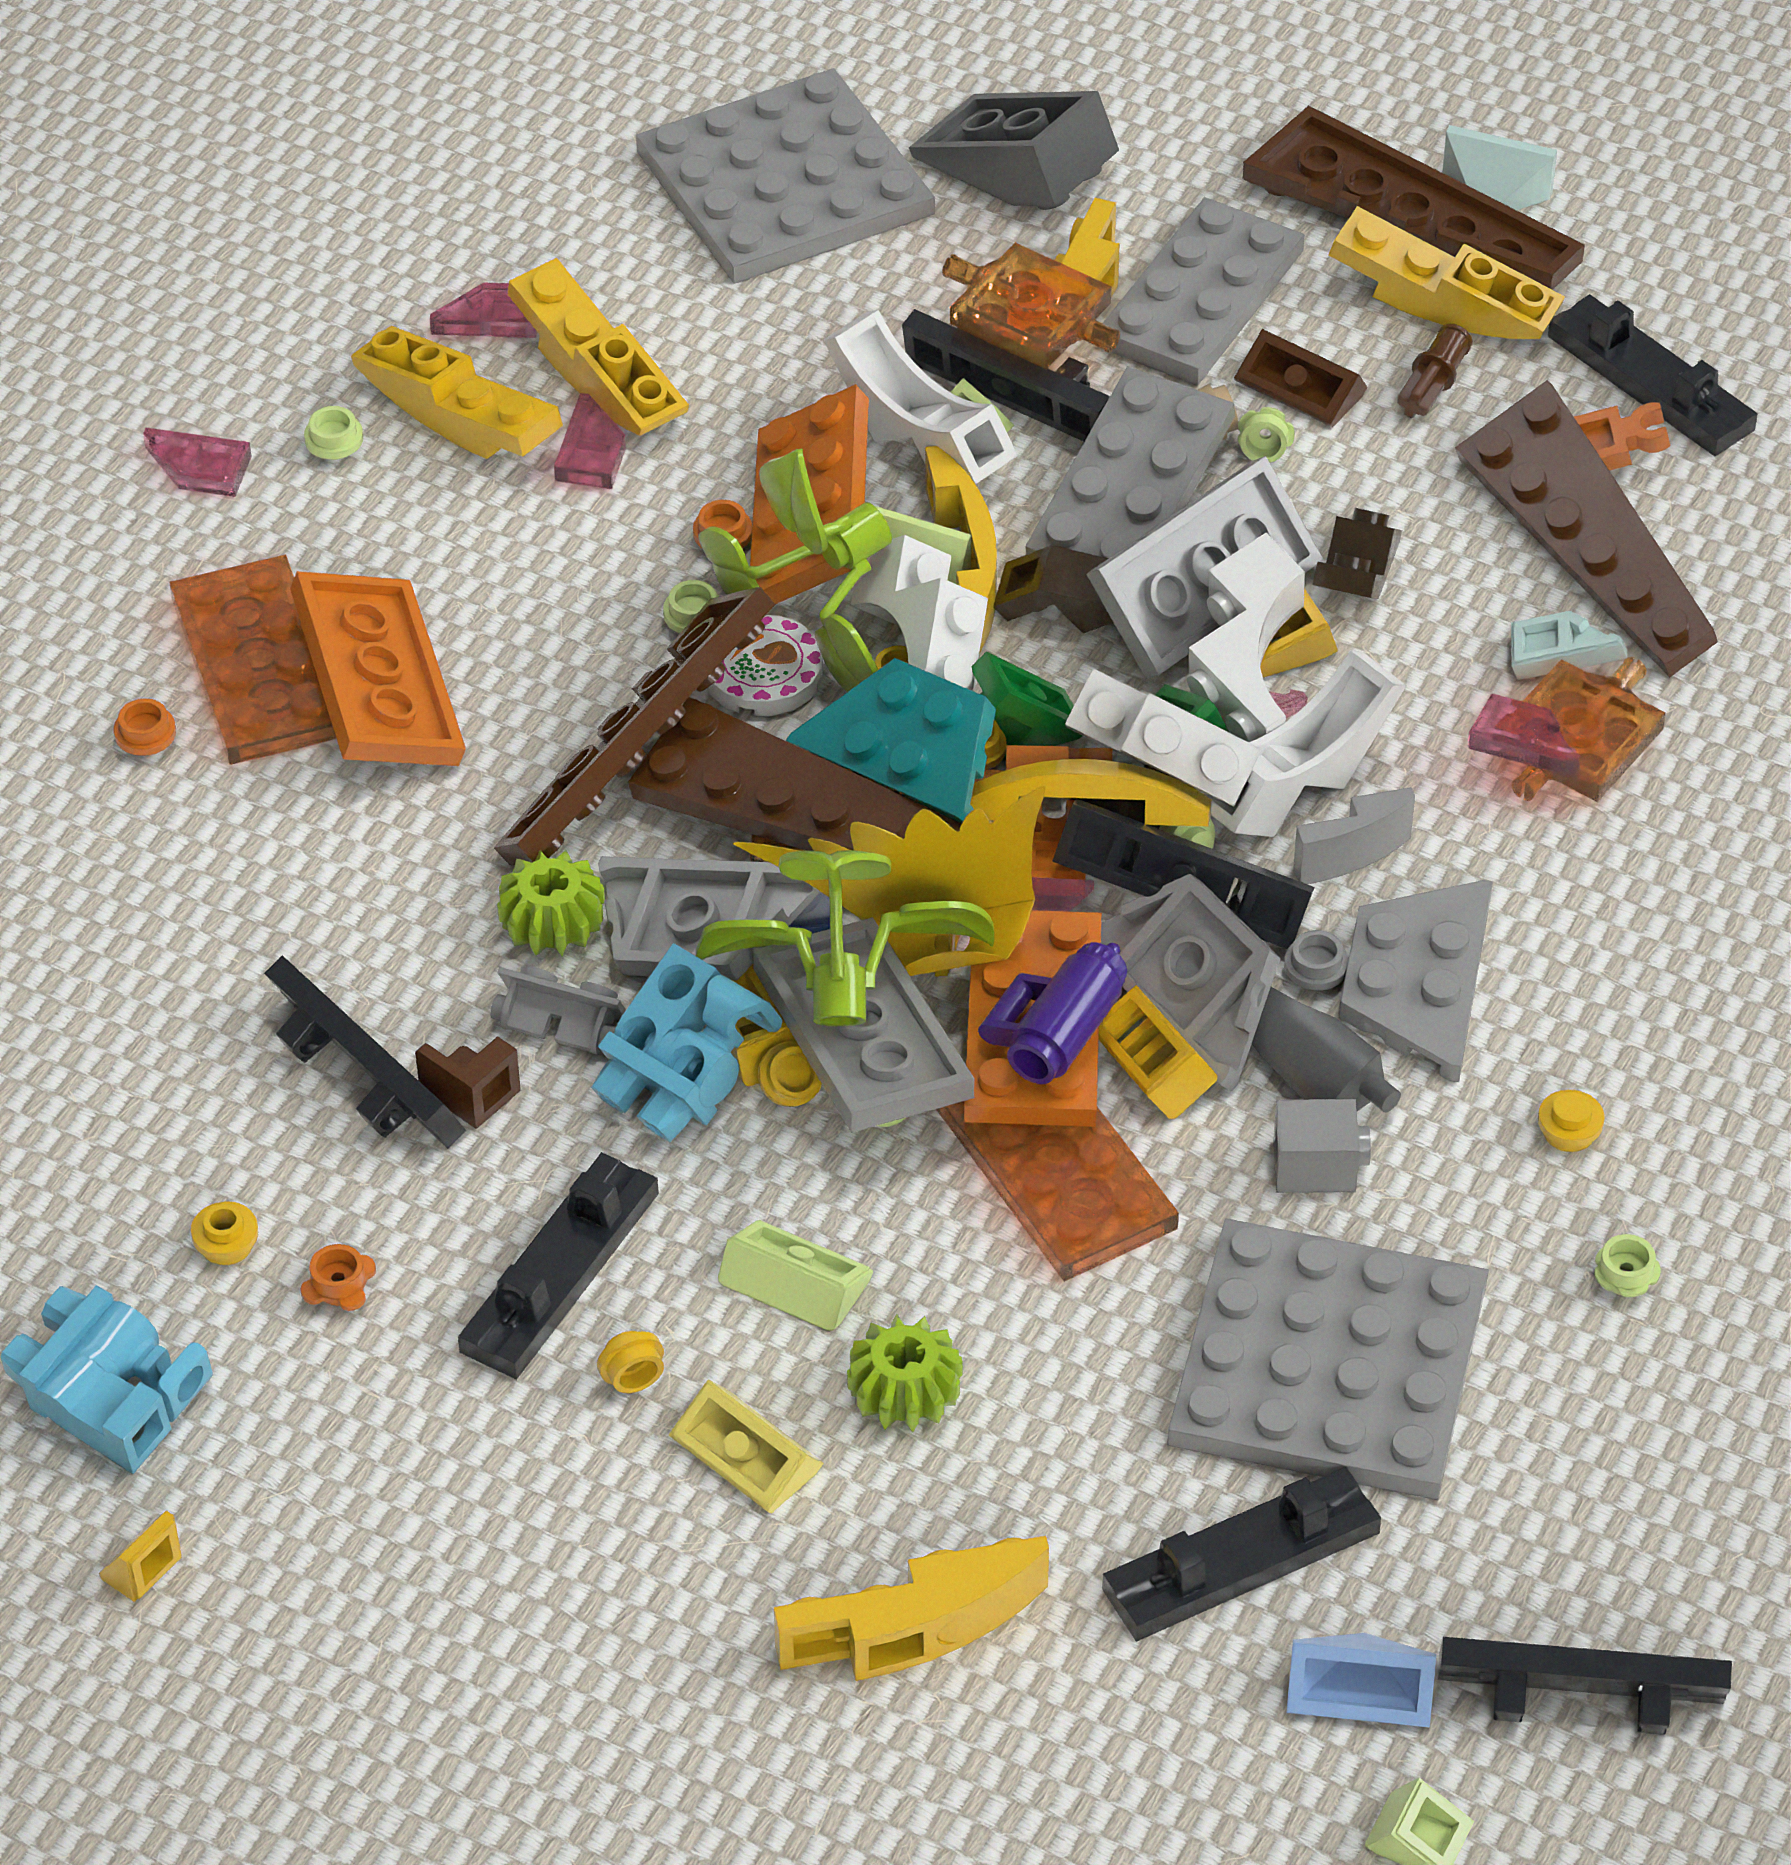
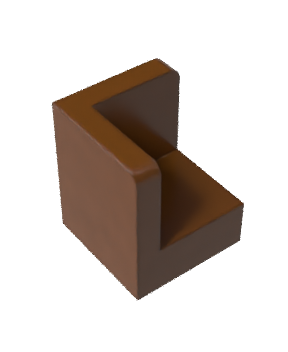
[415,1036,521,1129]

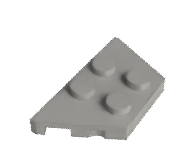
[598,856,820,980]
[1101,874,1280,1091]
[1339,880,1493,1082]

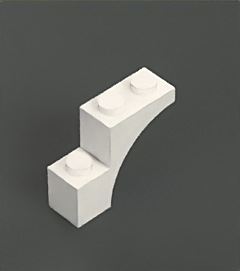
[823,310,1018,484]
[1187,533,1305,742]
[851,535,988,691]
[1197,650,1406,837]
[1065,668,1262,807]

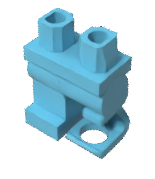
[591,943,783,1143]
[0,1285,213,1474]

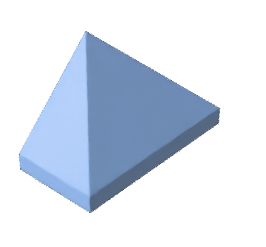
[1286,1633,1436,1727]

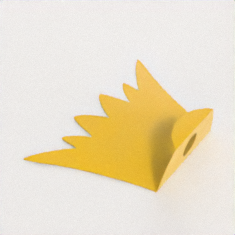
[733,785,1046,976]

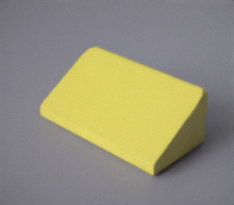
[669,1379,824,1514]

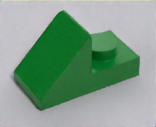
[971,651,1083,760]

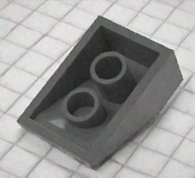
[909,91,1119,210]

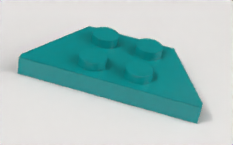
[786,658,996,823]

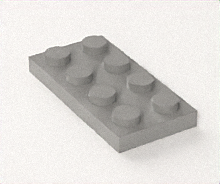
[1096,197,1305,386]
[1025,366,1235,558]
[1086,456,1324,679]
[753,917,974,1133]

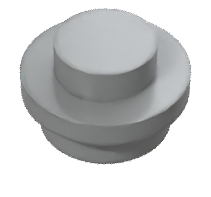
[1284,930,1349,991]

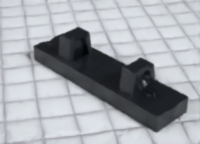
[1548,294,1758,457]
[902,309,1110,442]
[1052,798,1315,949]
[264,955,466,1149]
[458,1152,659,1380]
[1102,1467,1381,1642]
[1437,1637,1732,1735]

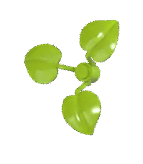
[698,448,892,692]
[696,850,994,1027]

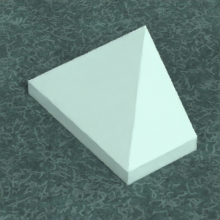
[1442,125,1557,210]

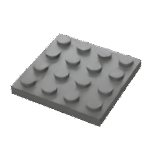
[636,68,935,284]
[1167,1218,1489,1500]

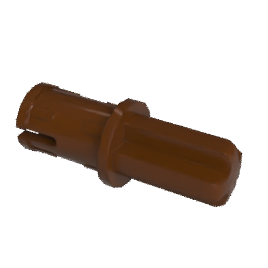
[1397,324,1473,418]

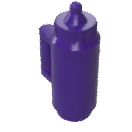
[978,942,1127,1084]

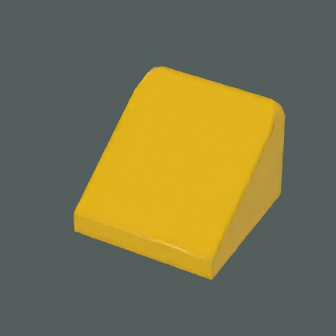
[99,1510,182,1602]

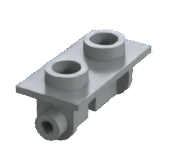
[490,965,626,1055]

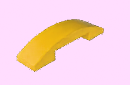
[925,446,997,654]
[970,759,1212,827]

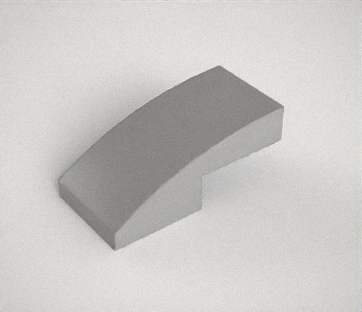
[1293,787,1415,884]

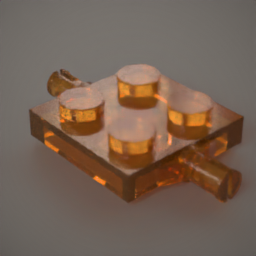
[942,242,1120,369]
[1493,657,1666,802]

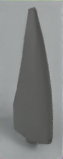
[1252,987,1401,1112]

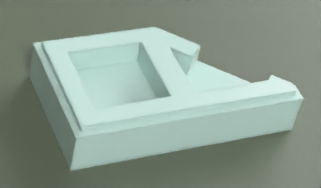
[1511,611,1627,680]

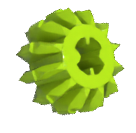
[497,850,605,956]
[847,1314,963,1433]

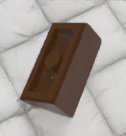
[1234,329,1368,428]

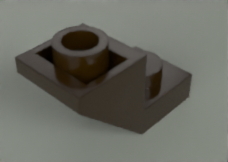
[1312,508,1402,599]
[993,545,1114,634]

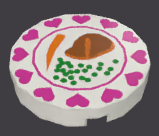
[707,615,823,716]

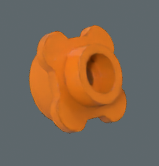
[300,1244,376,1311]

